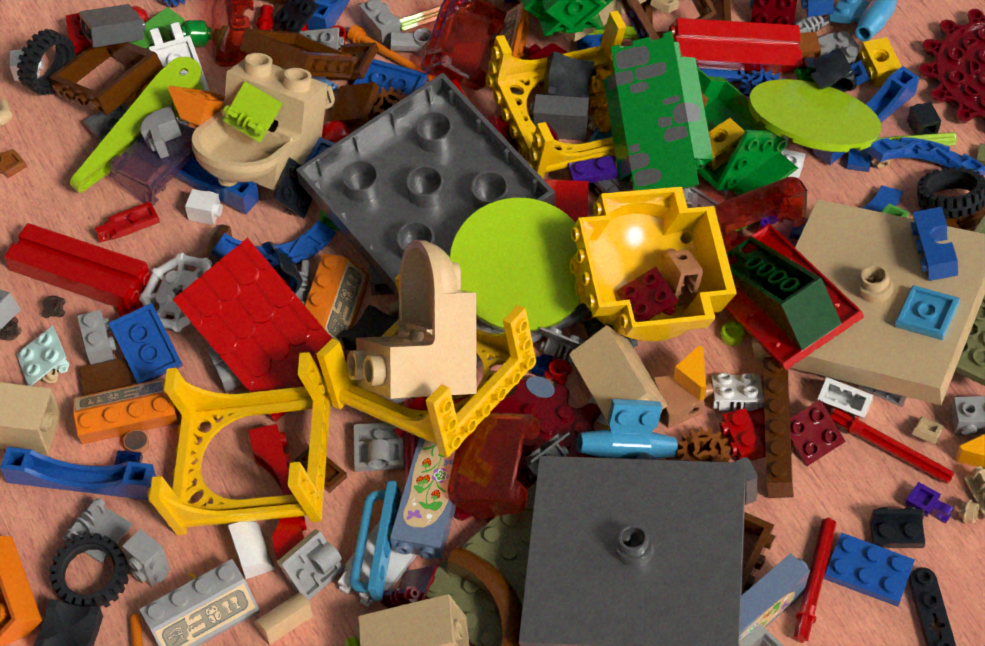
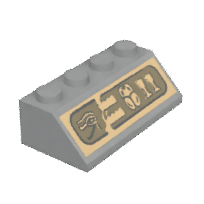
[139,559,260,646]

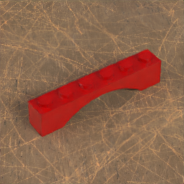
[248,423,307,570]

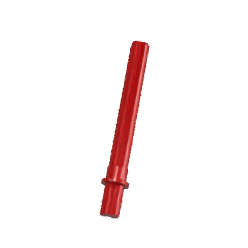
[831,408,954,484]
[793,517,837,643]

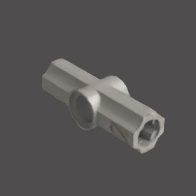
[391,28,455,57]

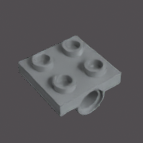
[354,423,404,472]
[277,529,344,601]

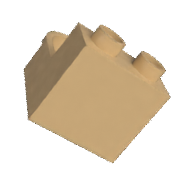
[192,53,328,191]
[347,240,477,399]

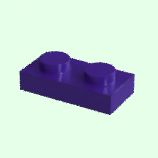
[568,155,618,183]

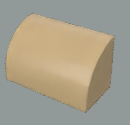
[255,592,313,645]

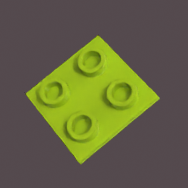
[223,81,283,143]

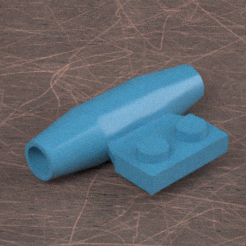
[830,0,898,41]
[577,399,677,459]

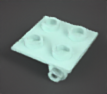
[16,326,69,386]

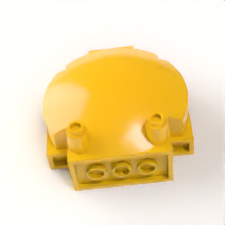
[570,187,736,341]

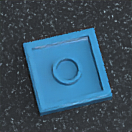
[895,285,960,340]

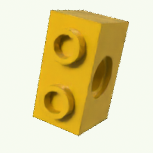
[858,37,901,87]
[706,118,745,171]

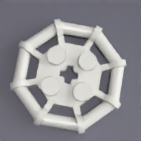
[139,253,212,332]

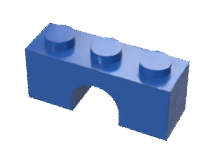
[910,207,958,281]

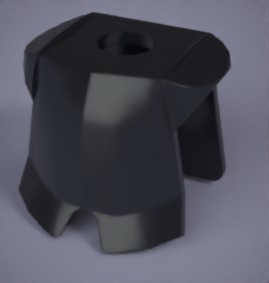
[805,48,857,92]
[262,241,303,294]

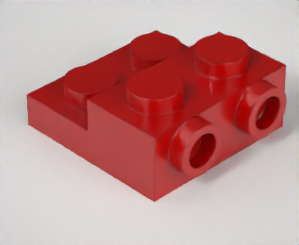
[719,408,766,461]

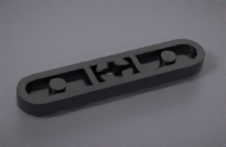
[909,567,956,646]

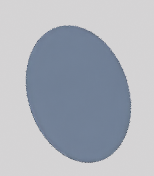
[526,376,555,398]

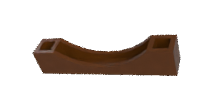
[763,357,794,498]

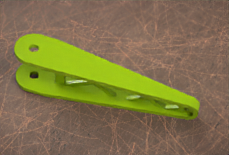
[70,57,204,193]

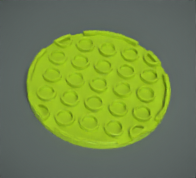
[748,79,881,152]
[450,198,581,331]

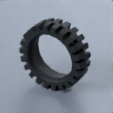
[17,29,76,95]
[917,167,985,219]
[49,533,129,609]

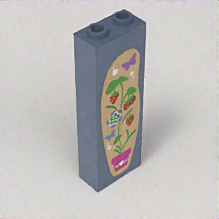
[390,409,477,559]
[740,553,810,641]

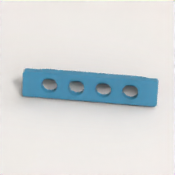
[349,481,401,601]

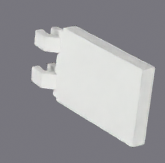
[149,22,210,91]
[338,521,417,608]

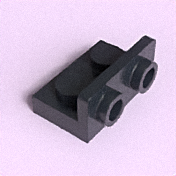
[870,507,926,548]

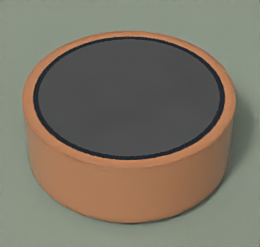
[123,430,149,455]

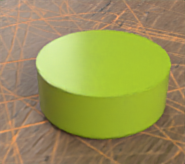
[720,322,745,346]

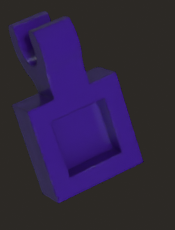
[905,482,953,523]

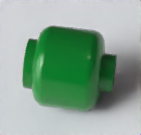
[180,20,212,48]

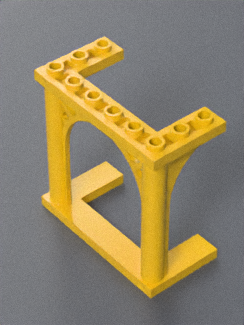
[485,10,626,179]
[317,274,536,458]
[148,352,331,536]

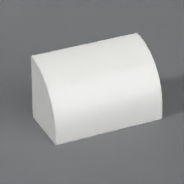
[817,377,874,418]
[228,521,275,579]

